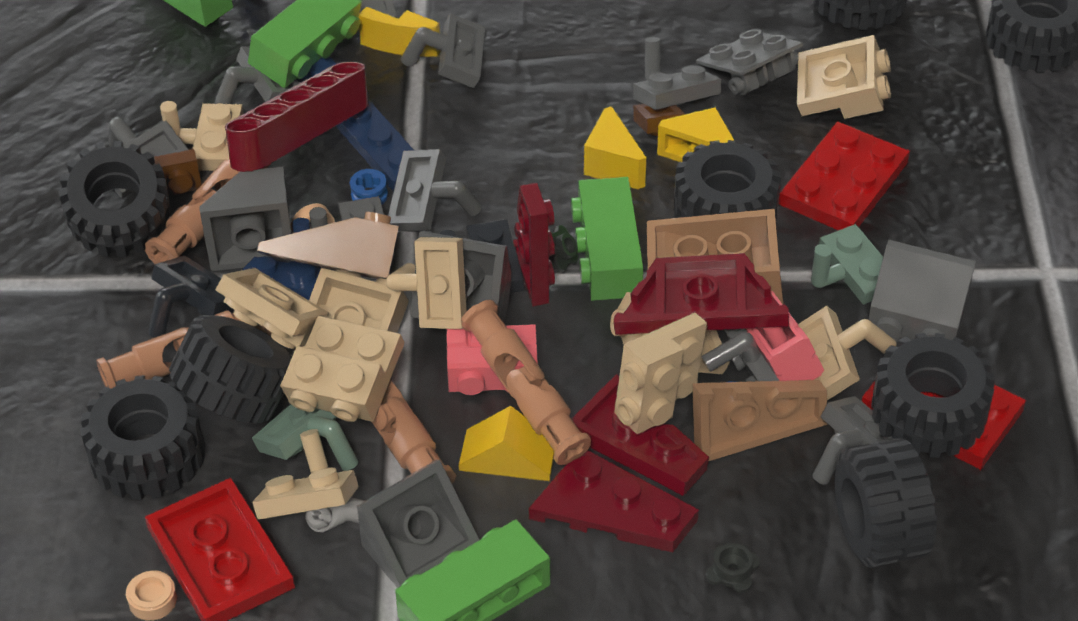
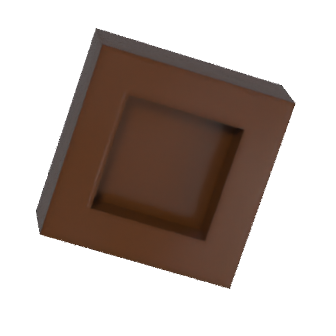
[633,104,685,136]
[154,149,201,196]

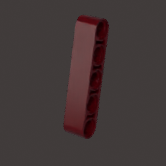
[225,62,369,172]

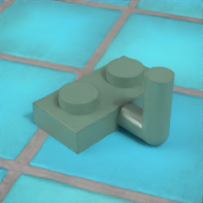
[811,224,883,305]
[252,405,358,471]

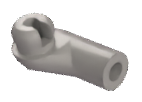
[305,497,364,532]

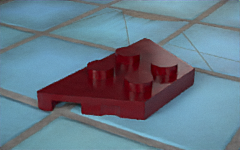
[613,253,789,335]

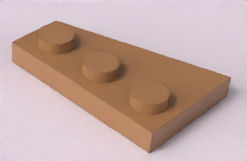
[692,380,827,461]

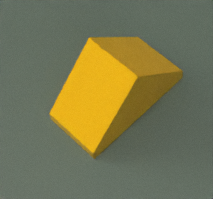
[584,106,646,189]
[657,107,734,162]
[459,406,554,481]

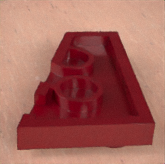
[513,183,555,307]
[571,374,709,496]
[529,450,699,553]

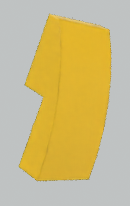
[359,6,441,57]

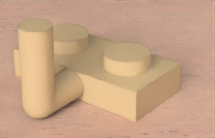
[160,101,243,171]
[386,237,466,329]
[798,306,896,400]
[252,429,359,519]

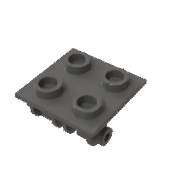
[696,29,803,95]

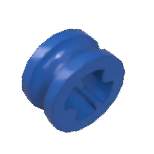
[350,169,388,205]

